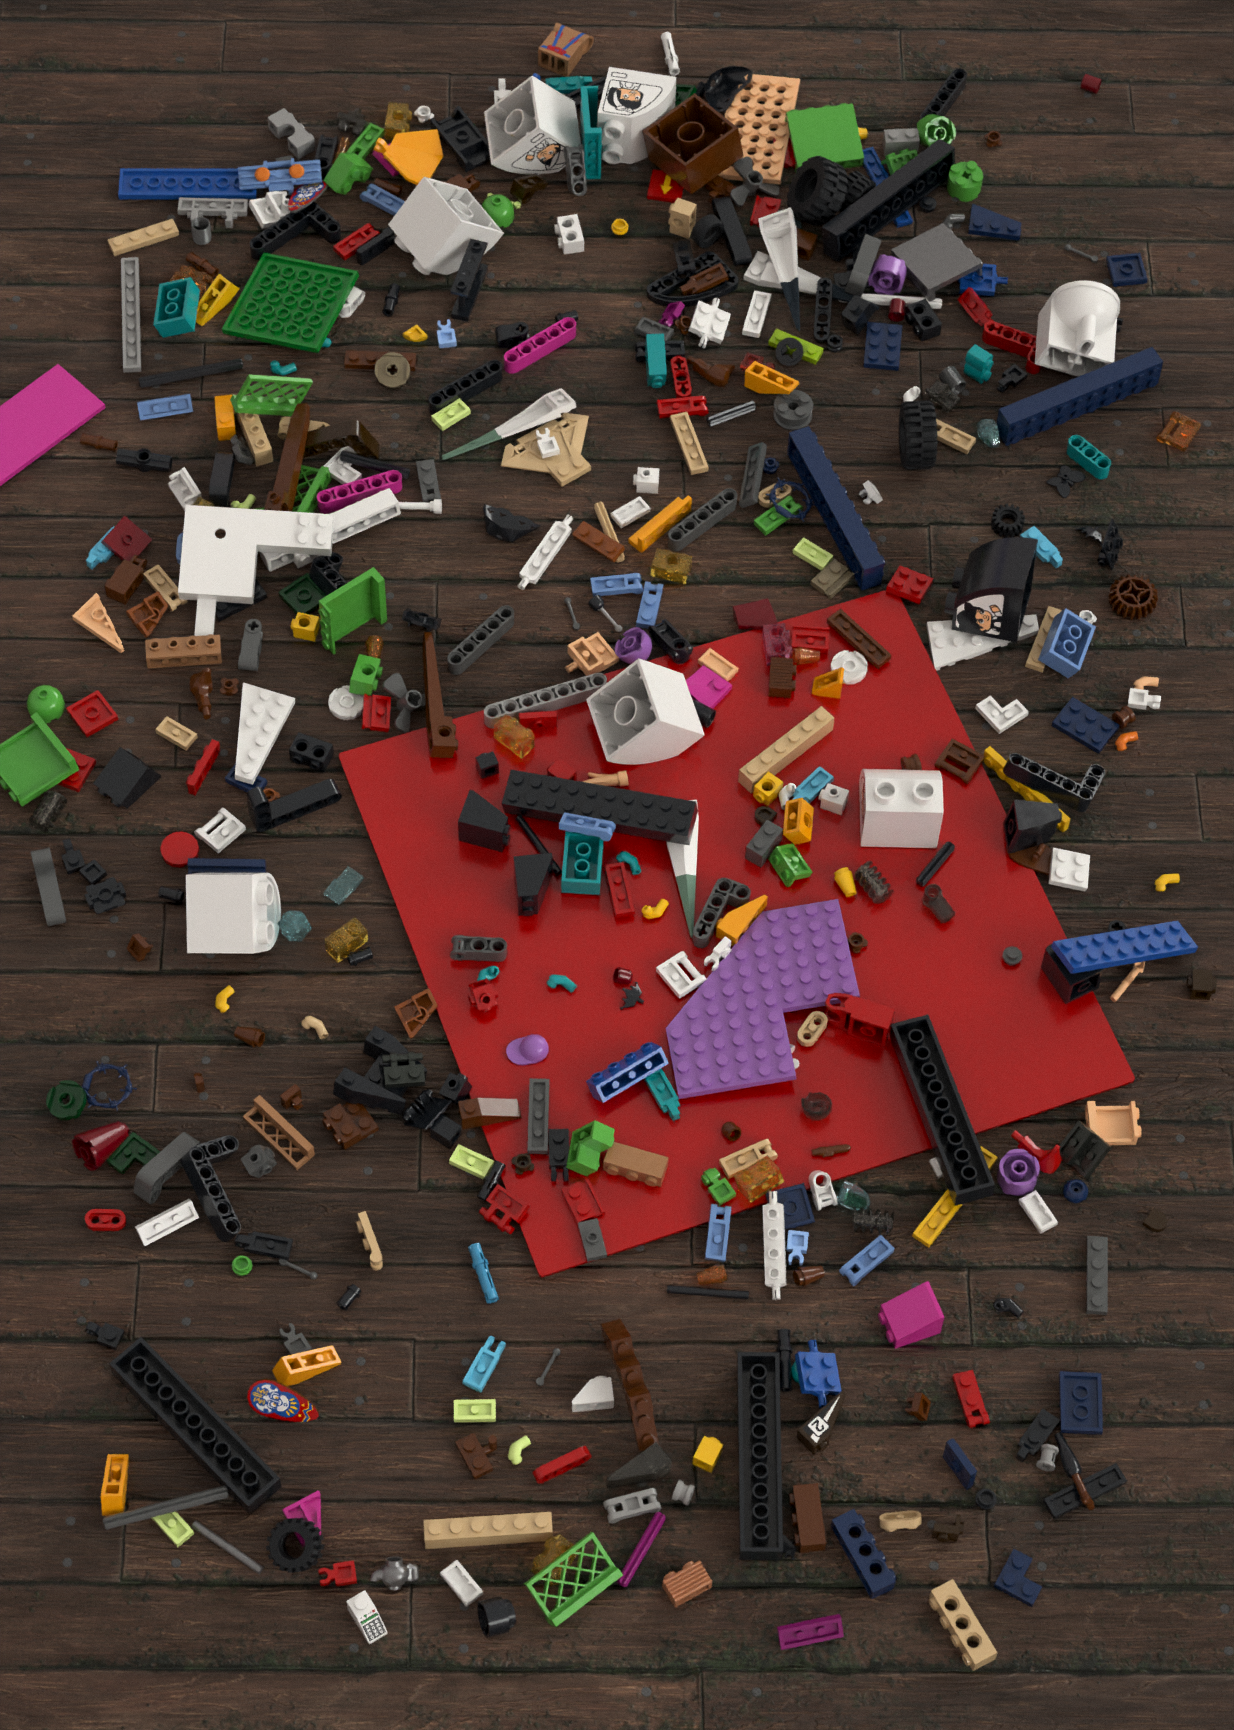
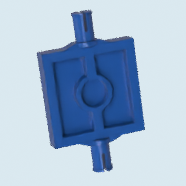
[958,264,1008,296]
[795,1340,842,1408]

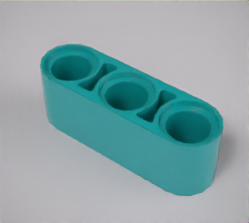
[1066,435,1111,479]

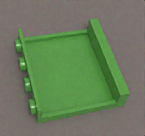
[785,103,864,173]
[318,567,387,655]
[0,712,79,807]

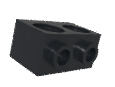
[905,299,942,341]
[289,732,334,772]

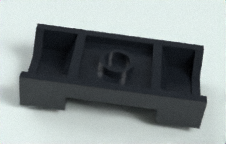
[430,106,491,172]

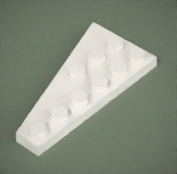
[927,615,1039,671]
[235,682,295,785]

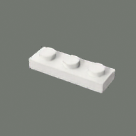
[742,290,771,338]
[135,1199,199,1246]

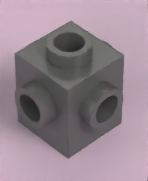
[241,1145,277,1178]

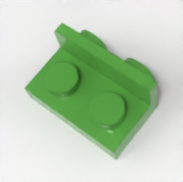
[881,149,918,175]
[768,843,812,887]

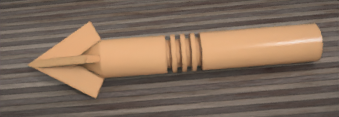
[1110,961,1145,1002]

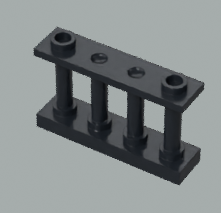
[450,239,488,322]

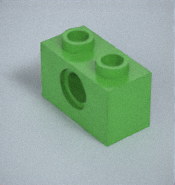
[349,654,383,696]

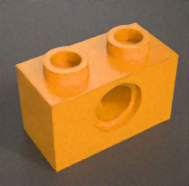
[783,798,814,845]

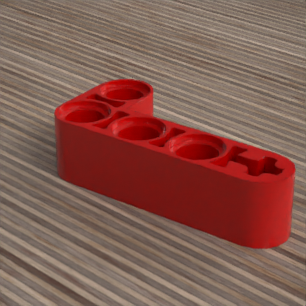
[982,321,1042,374]

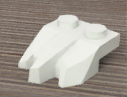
[249,191,290,229]

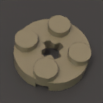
[375,352,410,388]

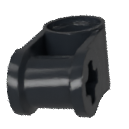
[495,322,529,348]

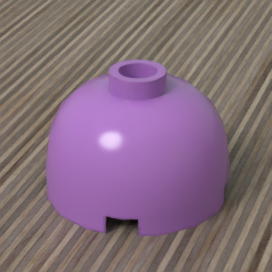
[615,627,652,664]

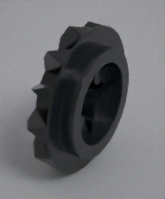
[776,338,804,366]

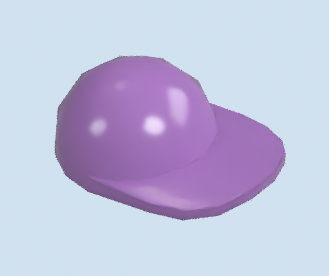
[506,1034,549,1065]

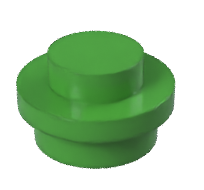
[232,1256,252,1276]

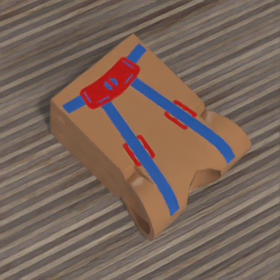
[538,22,594,77]

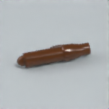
[812,1144,851,1157]

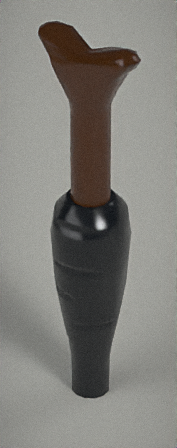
[1054,1433,1095,1510]

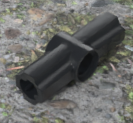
[116,448,173,472]

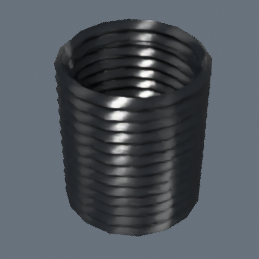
[693,700,716,728]

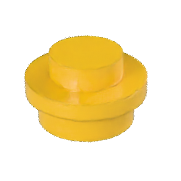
[611,219,628,235]

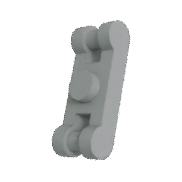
[603,1488,662,1524]

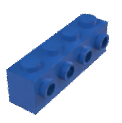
[586,1042,669,1103]

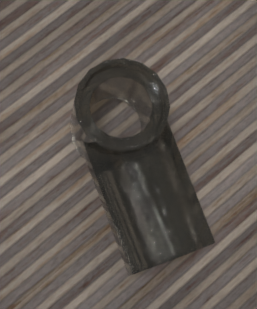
[922,884,955,923]

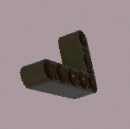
[283,420,380,460]

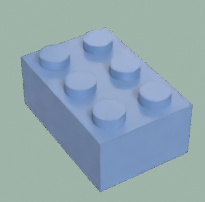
[1038,608,1096,678]

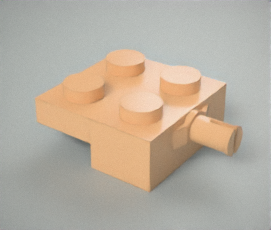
[565,632,619,676]

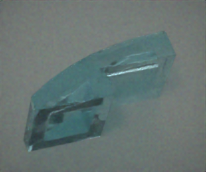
[323,866,364,905]

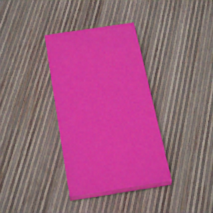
[0,364,105,486]

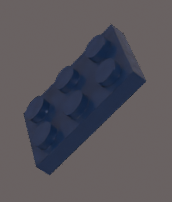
[863,322,902,371]
[1052,697,1120,754]
[1059,1371,1103,1435]

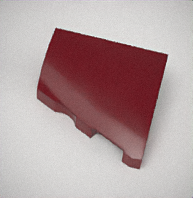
[733,598,779,631]

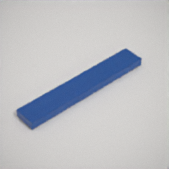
[863,147,913,228]

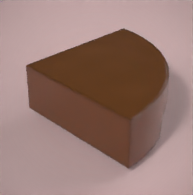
[193,1072,205,1093]

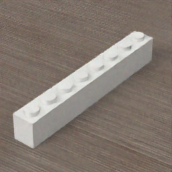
[260,488,401,572]

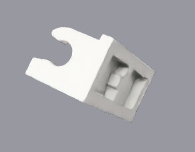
[168,467,202,511]

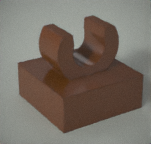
[126,933,153,961]
[280,1084,303,1111]
[905,1392,931,1421]

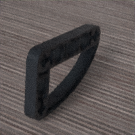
[646,251,739,307]

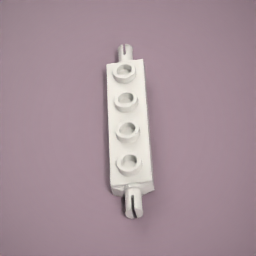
[518,515,573,590]
[763,1191,787,1300]

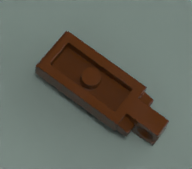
[680,263,729,296]

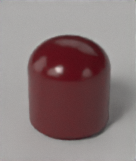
[613,967,633,985]

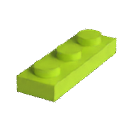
[768,329,824,365]

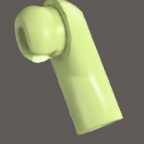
[230,494,256,509]
[508,1435,531,1465]

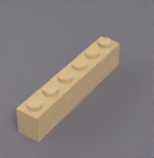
[738,706,834,793]
[424,1512,553,1549]

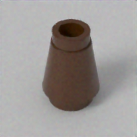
[234,1026,265,1048]
[793,1265,825,1287]

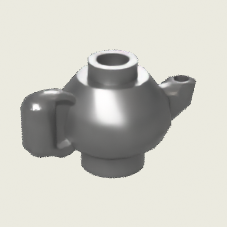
[370,1556,419,1590]

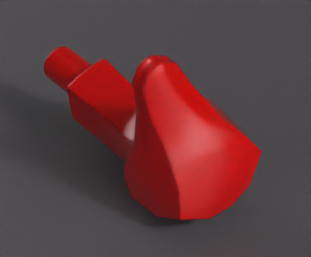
[1011,1130,1062,1174]

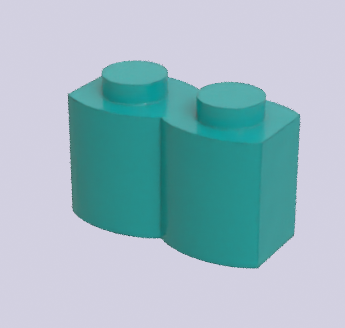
[963,344,994,384]

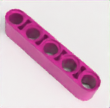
[504,317,576,374]
[317,470,402,514]

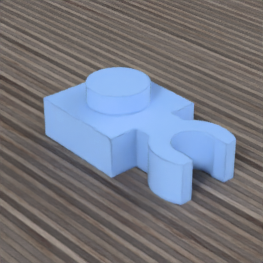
[437,319,457,349]
[786,1230,809,1266]

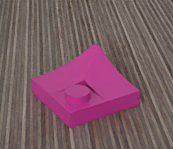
[686,665,732,709]

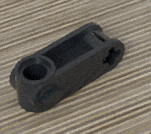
[315,134,338,180]
[648,619,693,664]

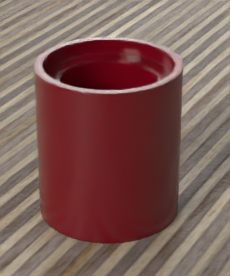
[1080,74,1102,94]
[888,298,905,322]

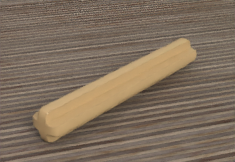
[594,502,625,563]

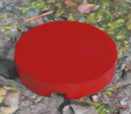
[160,831,199,868]

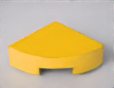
[403,324,428,342]

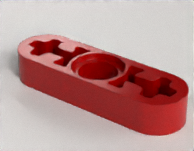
[670,356,692,398]
[533,1446,592,1484]

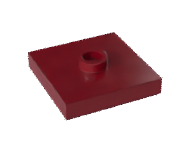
[101,516,153,561]

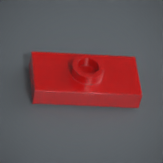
[519,711,557,729]

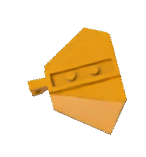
[374,129,443,185]

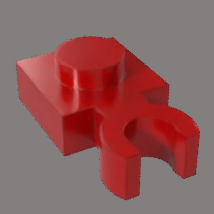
[318,1560,357,1587]

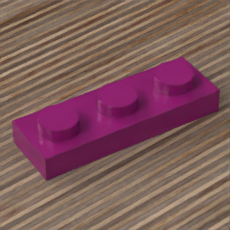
[777,1614,844,1650]

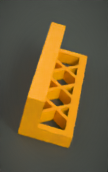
[628,495,692,553]

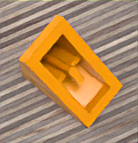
[812,667,844,699]

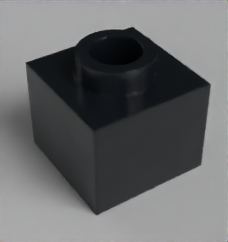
[476,751,499,779]

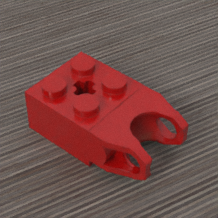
[824,993,895,1047]

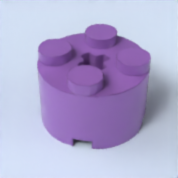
[868,254,907,295]
[997,1149,1040,1196]

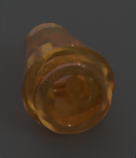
[365,635,384,659]
[792,646,820,665]
[696,1264,728,1285]

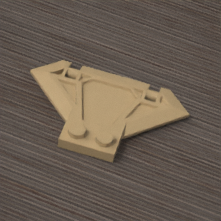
[501,413,591,487]

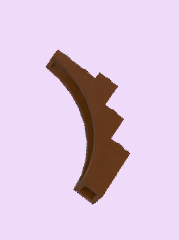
[601,1319,660,1451]

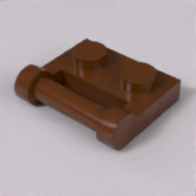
[935,738,985,784]

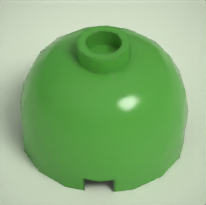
[481,194,514,228]
[27,685,65,723]

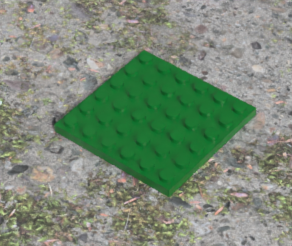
[222,253,359,353]

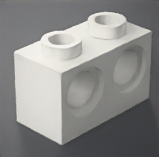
[554,214,584,255]

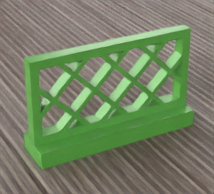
[230,374,313,416]
[292,465,332,513]
[524,1532,623,1627]

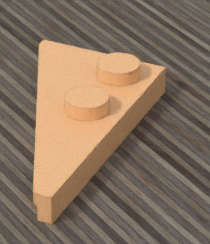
[72,593,125,654]

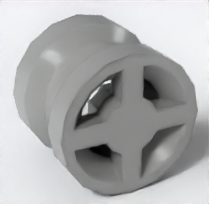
[672,1480,695,1506]

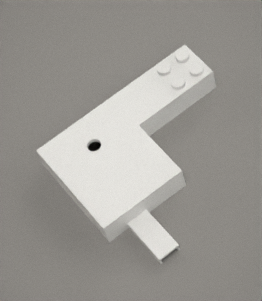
[178,505,334,636]

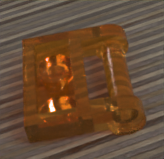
[1156,412,1201,452]

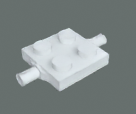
[688,298,731,348]

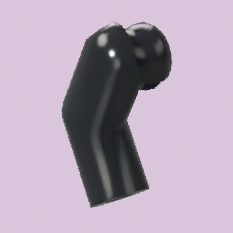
[993,1298,1024,1318]

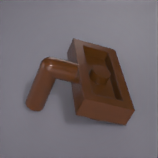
[455,1433,497,1480]

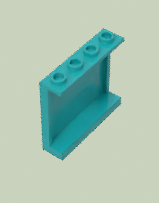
[580,86,602,179]

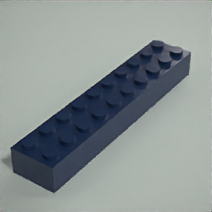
[995,347,1163,446]
[787,426,885,591]

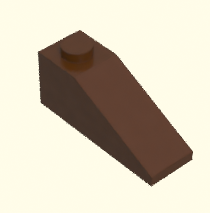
[458,1098,521,1130]

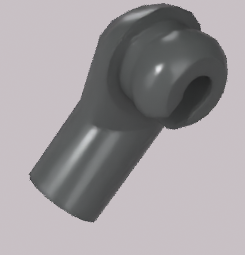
[942,214,965,229]

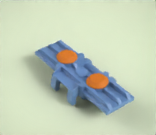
[238,158,322,195]

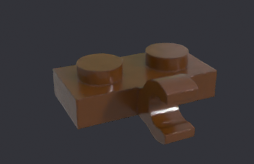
[705,175,737,204]

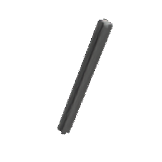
[103,1486,228,1529]

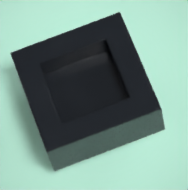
[79,859,107,885]

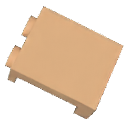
[1085,1101,1141,1145]

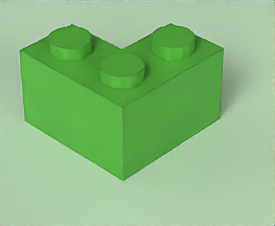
[323,153,373,195]
[566,1120,615,1176]

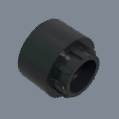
[477,1596,516,1638]

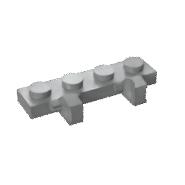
[178,197,248,228]

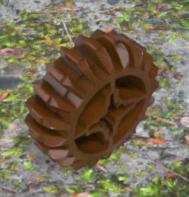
[1108,574,1158,620]

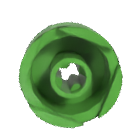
[917,114,956,148]
[947,161,983,202]

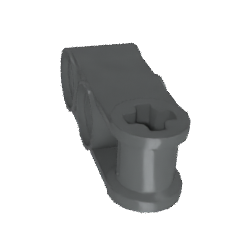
[564,144,587,196]
[238,619,263,671]
[450,935,507,962]

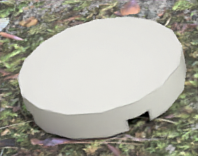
[830,650,868,684]
[328,685,363,720]

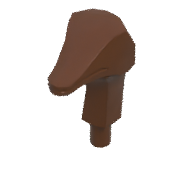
[687,356,735,387]
[189,668,213,719]

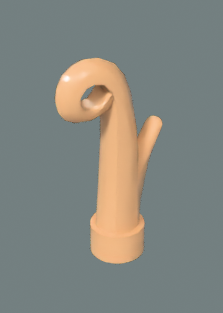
[582,770,629,787]

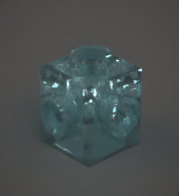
[277,911,312,941]

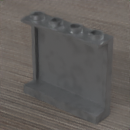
[891,223,983,302]

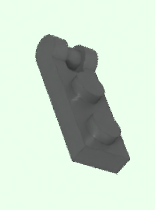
[416,459,441,503]

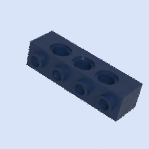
[830,1509,896,1600]

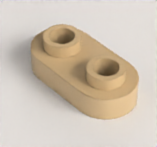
[758,483,791,507]
[797,1011,828,1047]
[879,1510,922,1532]

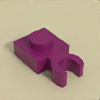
[659,301,685,327]

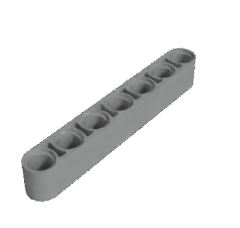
[484,673,607,728]

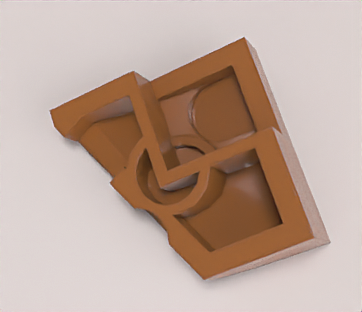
[126,591,169,638]
[394,988,438,1039]

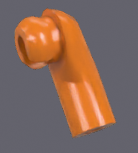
[1115,731,1138,751]

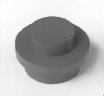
[1002,946,1022,966]

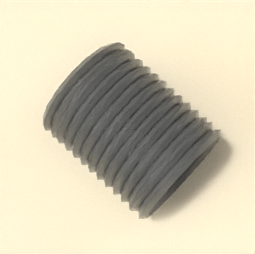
[191,217,212,245]
[939,366,966,395]

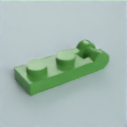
[346,123,385,160]
[754,495,803,536]

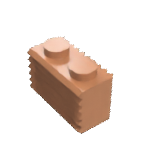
[662,1560,712,1608]

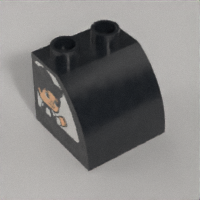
[944,537,1038,643]

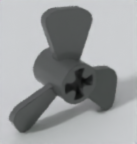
[730,157,779,207]
[383,673,425,733]

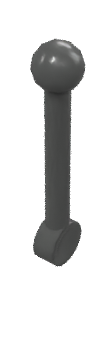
[1064,244,1098,263]
[564,597,580,631]
[279,1259,318,1280]
[536,1348,561,1386]

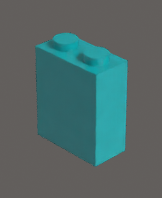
[645,333,667,388]

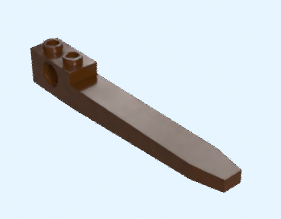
[264,403,310,512]
[422,632,458,758]

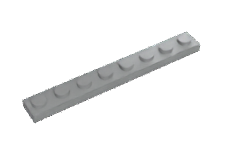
[121,257,141,373]

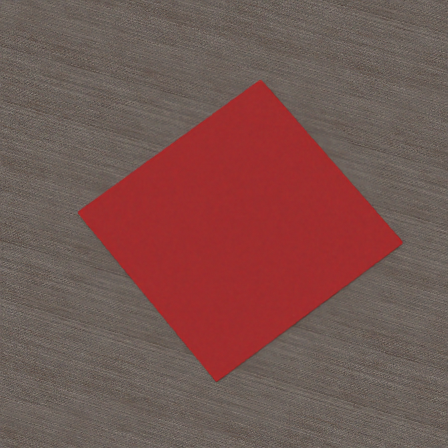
[339,590,1135,1277]

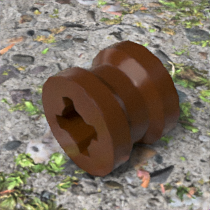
[1112,706,1136,729]
[901,753,922,770]

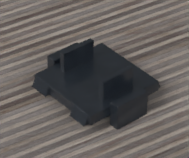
[402,608,442,632]
[85,877,126,915]

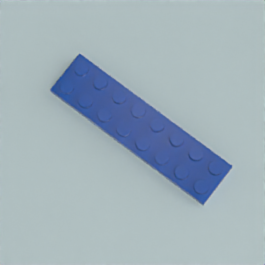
[118,168,257,199]
[1051,921,1198,974]

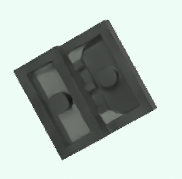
[1059,1121,1112,1179]

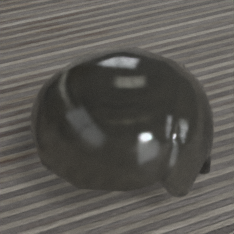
[801,1092,832,1121]

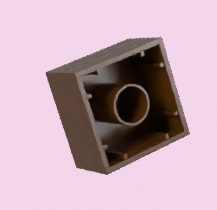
[642,93,744,194]

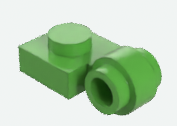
[701,1168,736,1206]

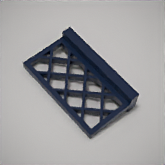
[188,858,267,874]

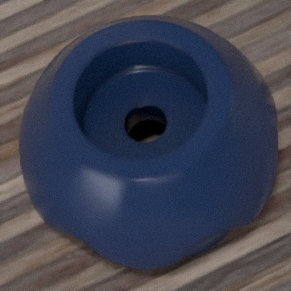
[1063,1179,1088,1203]

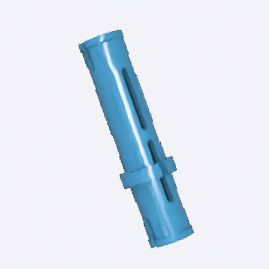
[468,1243,499,1304]

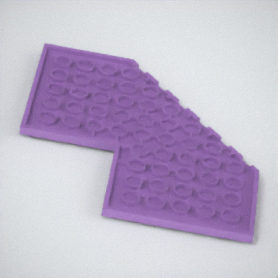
[666,899,860,1099]

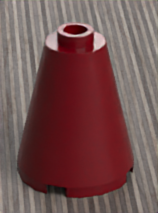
[72,1121,129,1171]

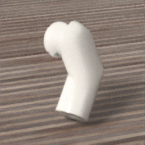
[903,386,921,402]
[778,783,797,810]

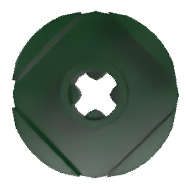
[46,1080,87,1120]

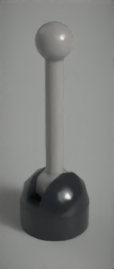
[588,595,622,632]

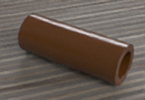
[374,178,402,197]

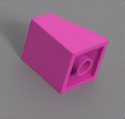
[878,1281,944,1349]

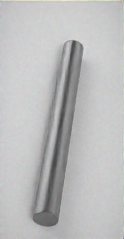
[191,1520,264,1574]

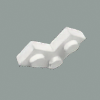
[324,446,362,484]
[975,696,1029,734]

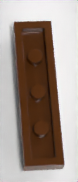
[344,350,416,371]
[827,609,892,669]

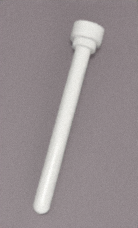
[355,499,442,514]

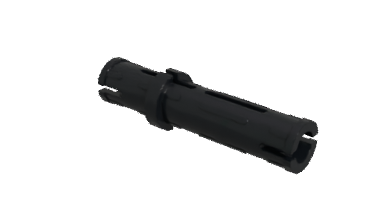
[776,1329,793,1392]

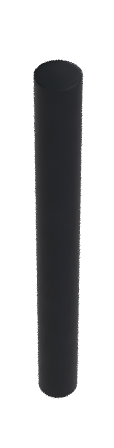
[515,815,562,876]
[667,1285,749,1299]

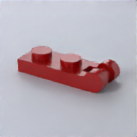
[333,223,381,261]
[657,396,709,419]
[952,1370,990,1428]

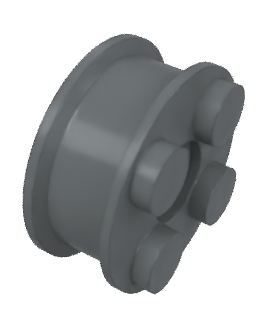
[773,390,813,430]

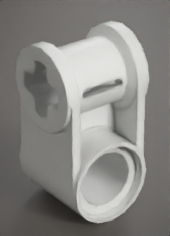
[338,286,365,318]
[808,1170,838,1211]

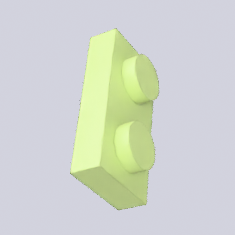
[431,398,471,431]
[793,537,833,571]
[449,1144,494,1179]
[454,1399,496,1423]
[152,1511,194,1547]

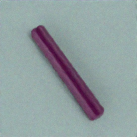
[617,1512,666,1587]

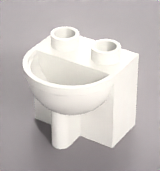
[1035,281,1120,377]
[186,873,281,954]

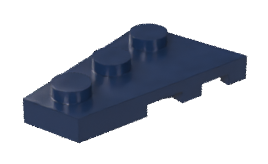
[968,203,1022,240]

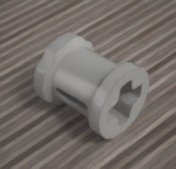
[1036,1444,1059,1471]

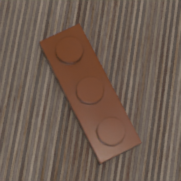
[572,521,625,563]

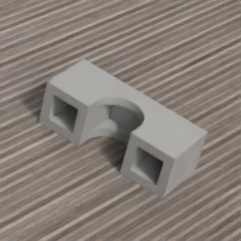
[267,108,315,160]

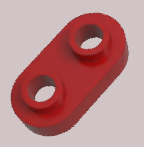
[85,1209,126,1231]

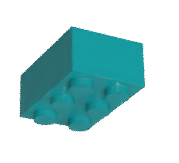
[153,277,200,338]
[561,831,604,895]

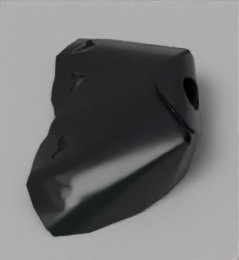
[705,66,752,112]
[483,504,541,542]

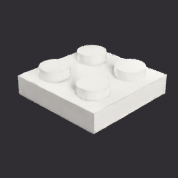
[1048,848,1090,892]

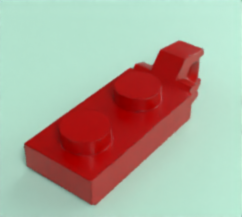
[957,287,993,327]

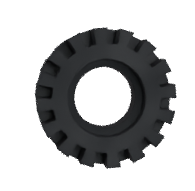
[991,504,1025,538]

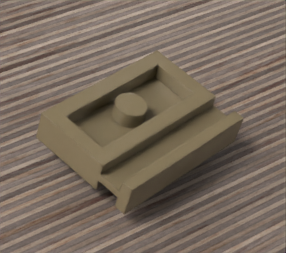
[810,559,855,600]

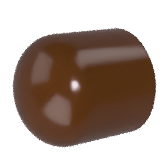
[721,1121,741,1141]

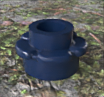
[763,457,779,474]

